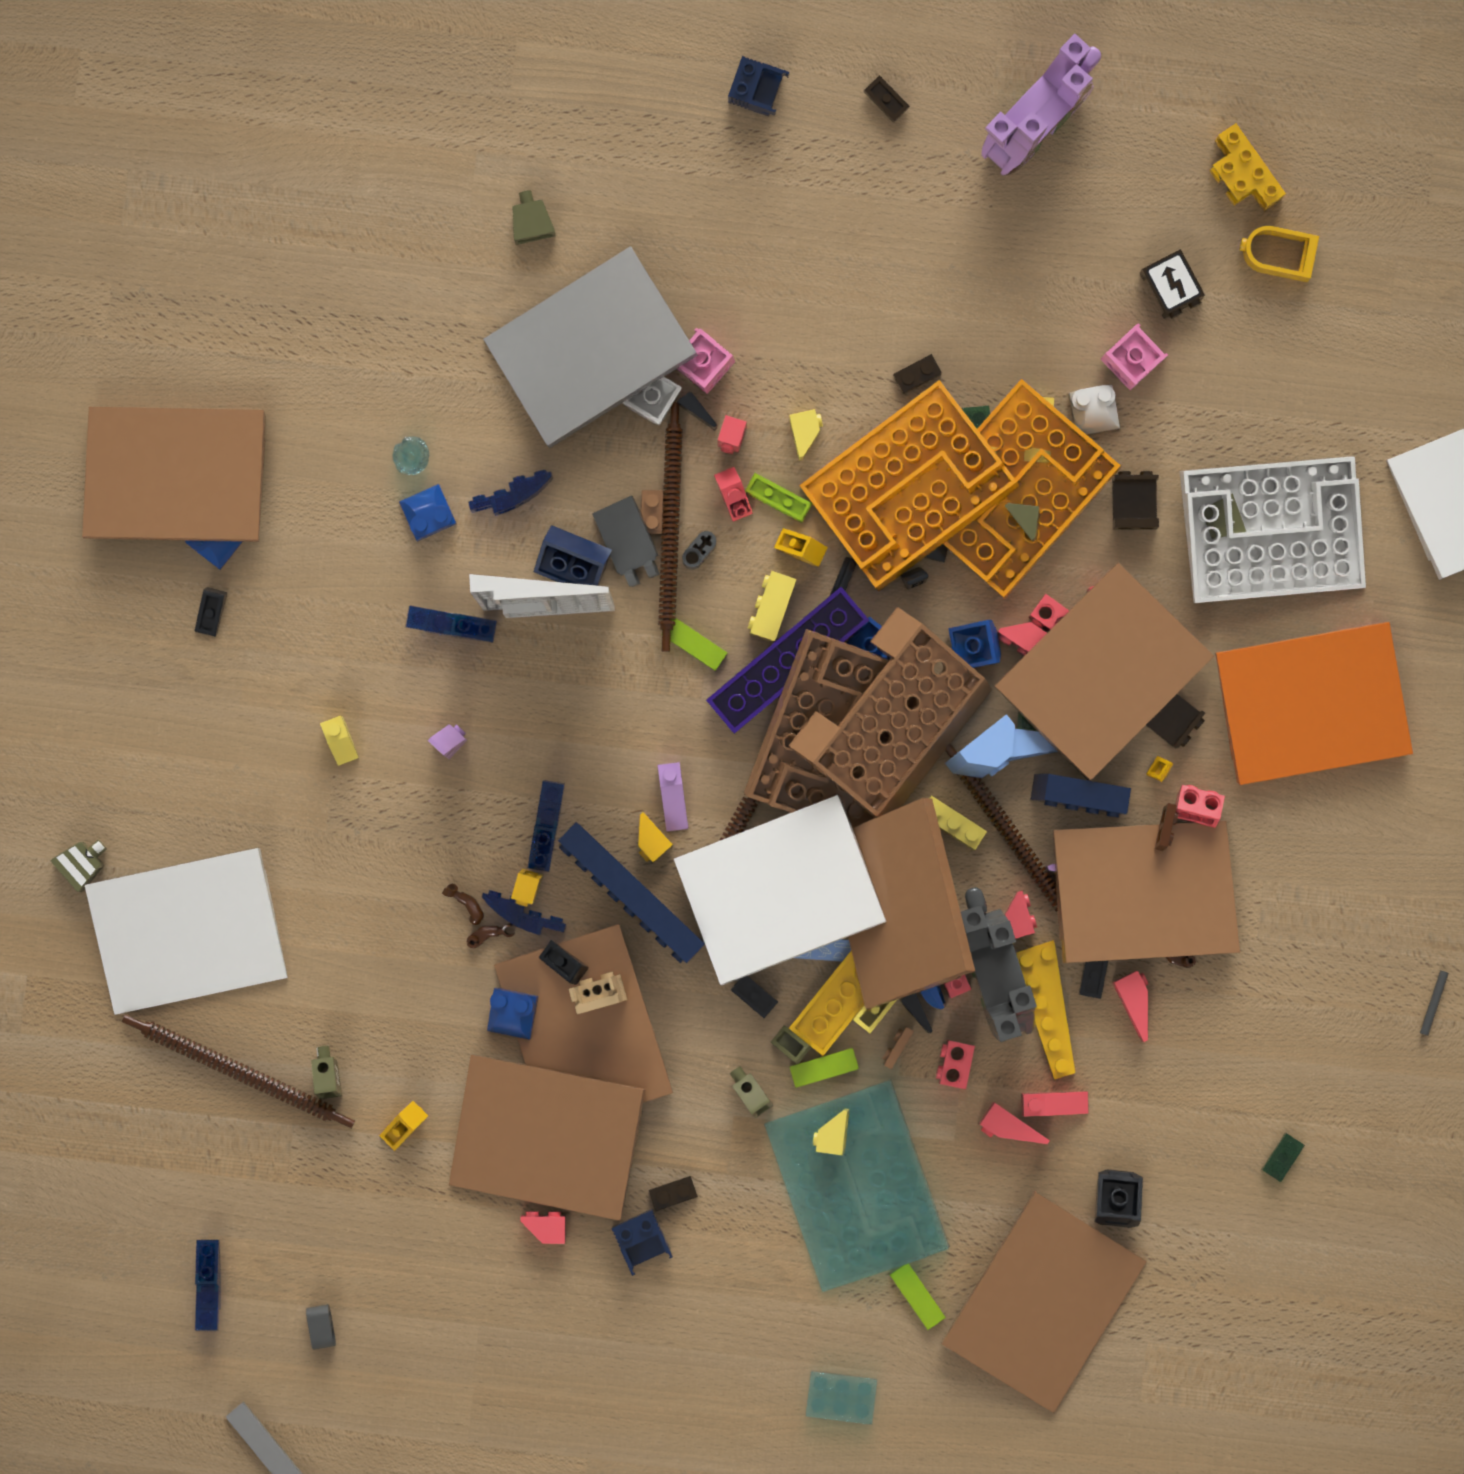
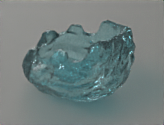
[392,436,429,475]

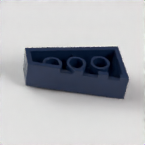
[1030,774,1131,818]

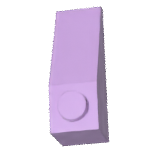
[428,724,467,759]
[658,762,688,832]

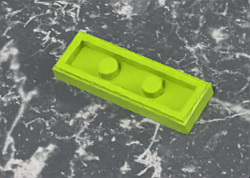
[745,473,812,523]
[661,618,728,671]
[789,1048,859,1088]
[889,1262,946,1330]

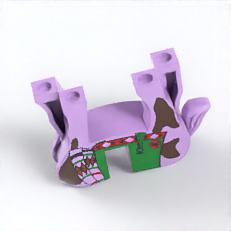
[981,33,1101,175]

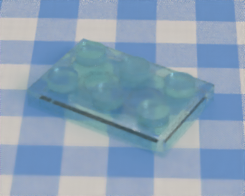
[806,1371,877,1425]

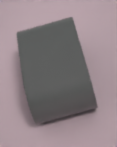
[682,531,716,570]
[306,1304,336,1350]

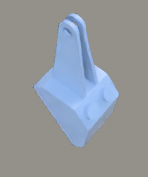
[945,714,1058,778]

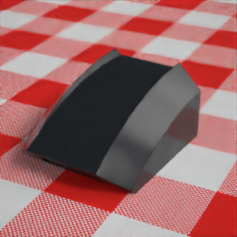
[1094,1169,1143,1228]

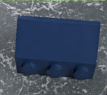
[533,525,612,586]

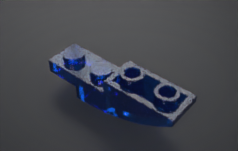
[468,470,553,516]
[405,606,497,643]
[528,780,565,872]
[482,890,567,936]
[195,1240,221,1331]

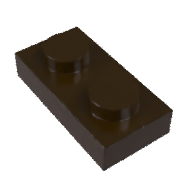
[864,75,910,123]
[893,354,942,394]
[649,1176,698,1211]

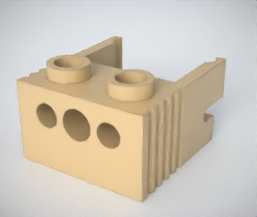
[569,972,627,1014]

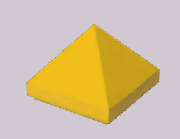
[1146,756,1173,782]

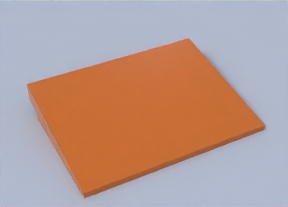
[1215,622,1413,785]

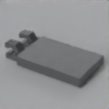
[592,496,660,587]

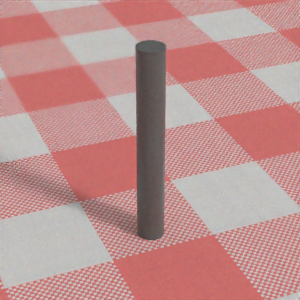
[1420,970,1449,1036]

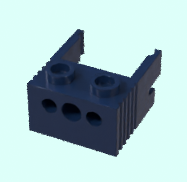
[728,56,789,117]
[611,1208,673,1276]

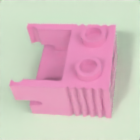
[1101,323,1168,391]
[677,328,735,394]

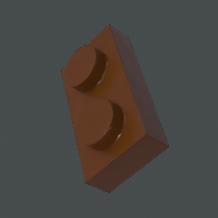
[1154,803,1178,851]

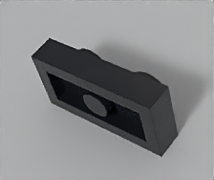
[1079,961,1108,999]
[731,976,778,1018]

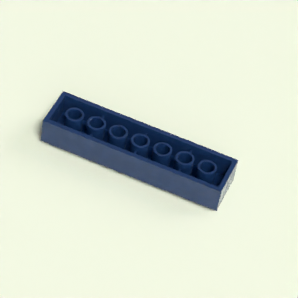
[558,822,705,963]

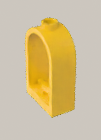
[1239,226,1319,282]

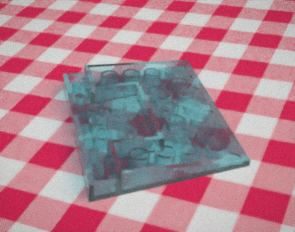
[764,1079,950,1292]

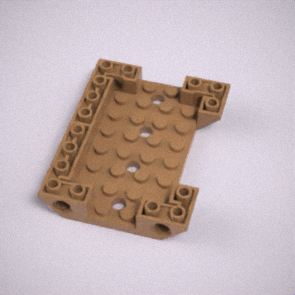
[789,607,992,819]

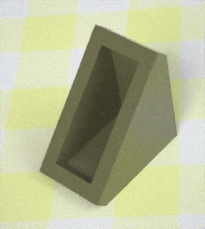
[1005,503,1040,542]
[771,1025,811,1064]

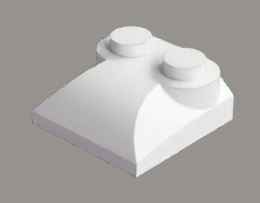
[622,377,682,426]
[1069,385,1120,435]

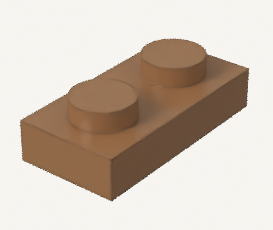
[641,490,664,535]
[882,1027,914,1070]

